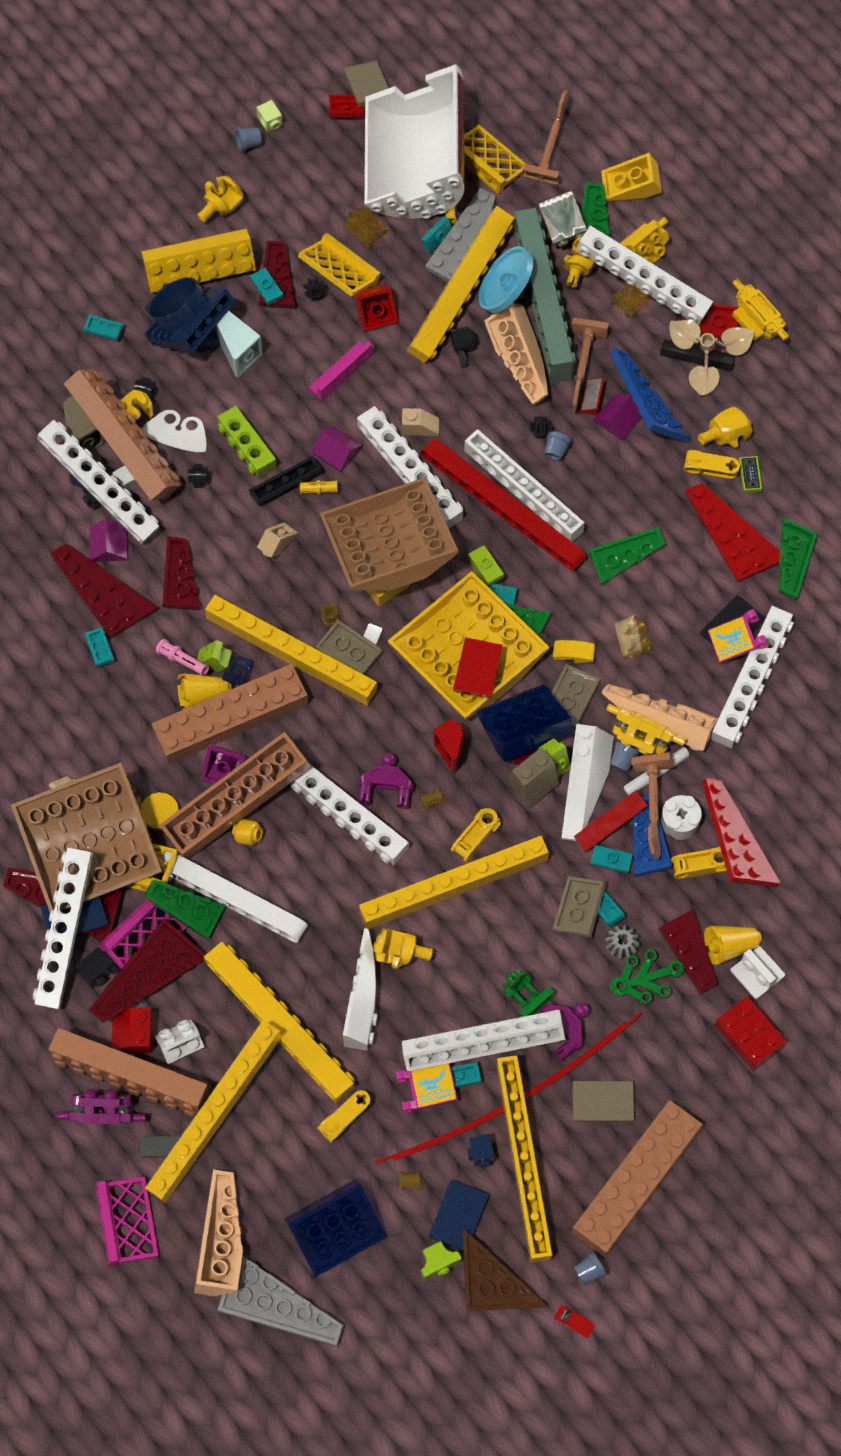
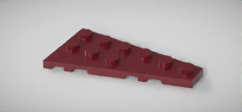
[50,543,158,640]
[3,867,123,942]
[88,919,206,1023]

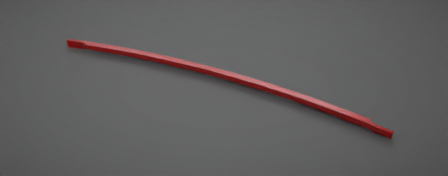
[375,1012,642,1164]

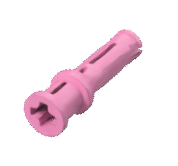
[156,639,209,676]

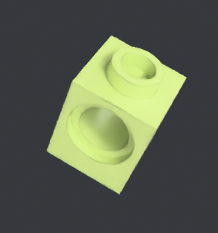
[256,100,283,132]

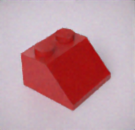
[353,284,398,331]
[433,718,464,774]
[111,1008,153,1053]

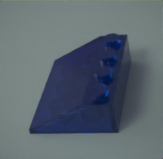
[476,684,572,762]
[284,1179,387,1277]

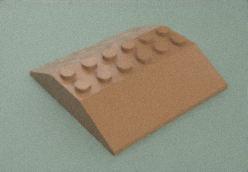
[320,477,459,591]
[11,763,162,912]

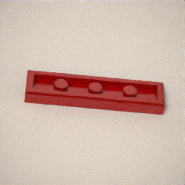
[574,790,648,852]

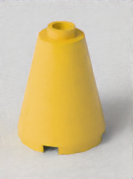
[177,673,232,710]
[704,925,762,965]

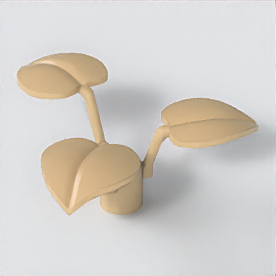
[669,320,754,396]

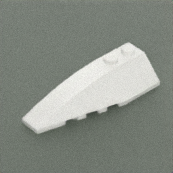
[561,724,614,841]
[343,928,378,1051]

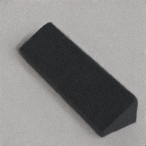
[660,339,735,371]
[249,456,322,505]

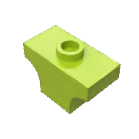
[468,545,504,586]
[197,640,232,673]
[538,738,571,777]
[421,1241,461,1281]

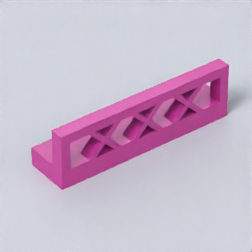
[309,341,373,401]

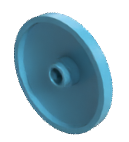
[478,246,533,313]

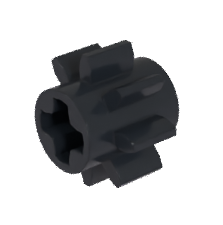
[303,277,325,301]
[133,377,155,397]
[530,416,552,437]
[188,464,208,487]

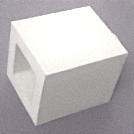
[112,466,140,492]

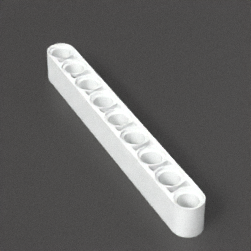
[156,850,308,943]

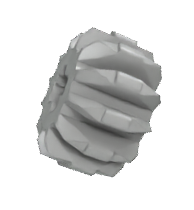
[605,925,639,960]

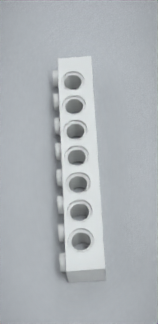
[576,226,713,325]
[357,406,463,529]
[37,420,159,545]
[465,429,584,542]
[711,606,794,748]
[290,764,409,866]
[33,848,93,1009]
[402,1010,565,1071]

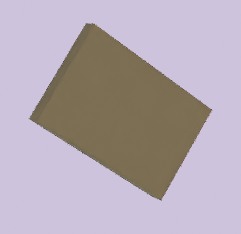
[343,61,389,108]
[315,620,383,675]
[542,664,600,729]
[552,876,606,938]
[572,1081,634,1122]

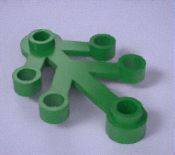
[610,949,684,1005]

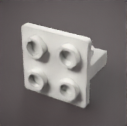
[730,946,785,999]
[155,1020,204,1064]

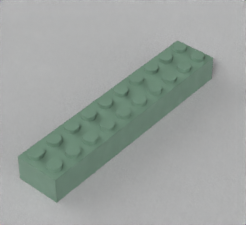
[514,208,576,383]

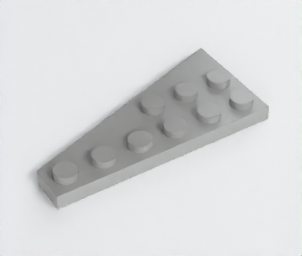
[425,188,495,293]
[217,1255,343,1347]

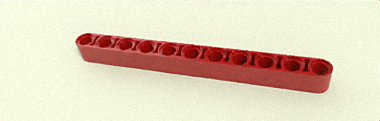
[420,438,586,571]

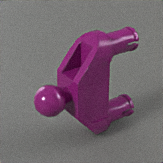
[358,752,414,809]
[538,1003,590,1062]

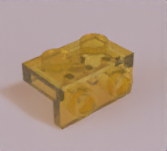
[344,207,388,247]
[610,282,651,318]
[615,615,651,659]

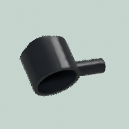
[450,326,476,368]

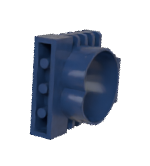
[145,277,236,353]

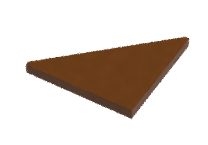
[462,1230,546,1311]

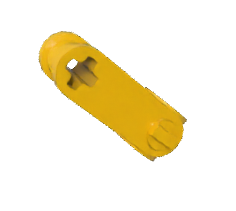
[684,450,740,479]
[451,808,501,862]
[670,847,727,879]
[317,1090,370,1143]

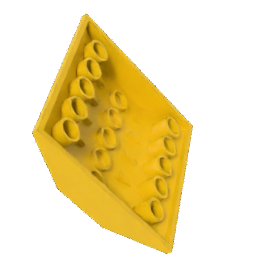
[388,571,549,720]

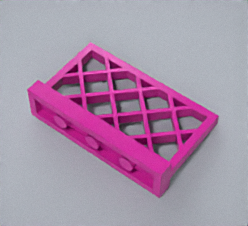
[98,900,187,969]
[96,1177,158,1267]

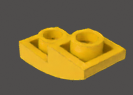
[553,640,595,663]

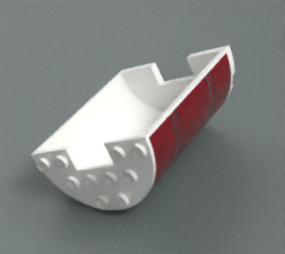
[364,64,464,219]

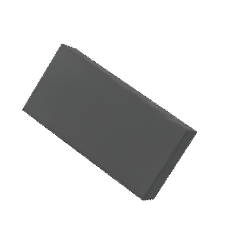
[141,1136,181,1158]

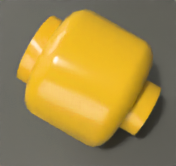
[232,819,263,846]

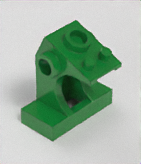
[502,970,554,1018]

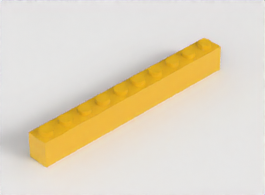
[407,206,514,363]
[205,595,377,706]
[359,836,549,929]
[204,942,355,1104]
[145,1020,282,1203]
[496,1056,552,1263]

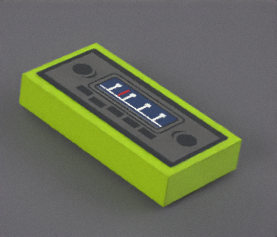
[739,456,762,493]

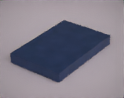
[40,896,109,943]
[428,1180,489,1251]

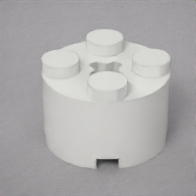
[661,795,701,840]

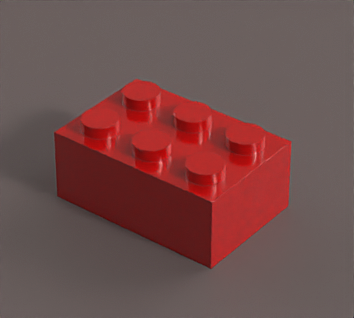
[714,996,786,1072]

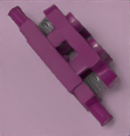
[56,1089,146,1124]

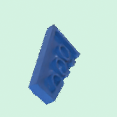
[633,796,672,877]

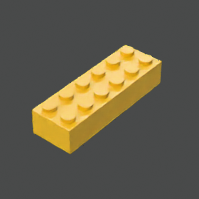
[141,229,256,293]

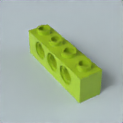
[217,406,277,479]

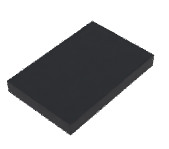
[700,595,766,645]

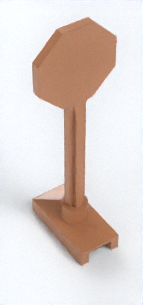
[523,90,568,186]
[571,317,609,412]
[631,752,674,860]

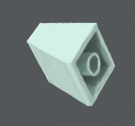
[217,311,263,378]

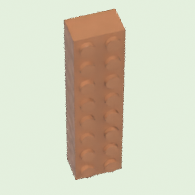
[64,369,182,500]
[151,664,308,764]
[160,732,311,859]
[48,1028,210,1117]
[572,1100,702,1258]

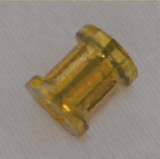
[321,603,338,627]
[419,787,443,810]
[399,1171,420,1190]

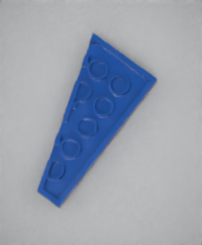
[610,348,691,443]

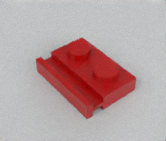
[329,95,364,118]

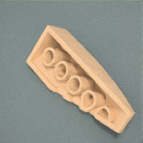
[484,303,548,405]
[602,684,719,751]
[194,1169,243,1296]

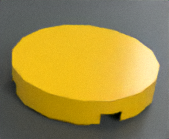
[140,792,179,831]

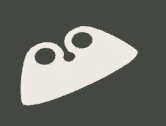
[142,410,206,452]

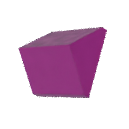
[593,394,642,441]
[312,426,363,473]
[89,518,128,562]
[201,744,246,784]

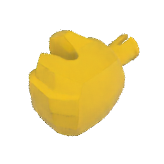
[197,176,243,223]
[562,237,598,288]
[121,390,153,420]
[698,407,752,449]
[373,928,433,969]

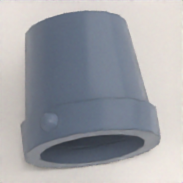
[235,127,261,153]
[544,431,571,461]
[610,741,640,771]
[574,1252,607,1285]

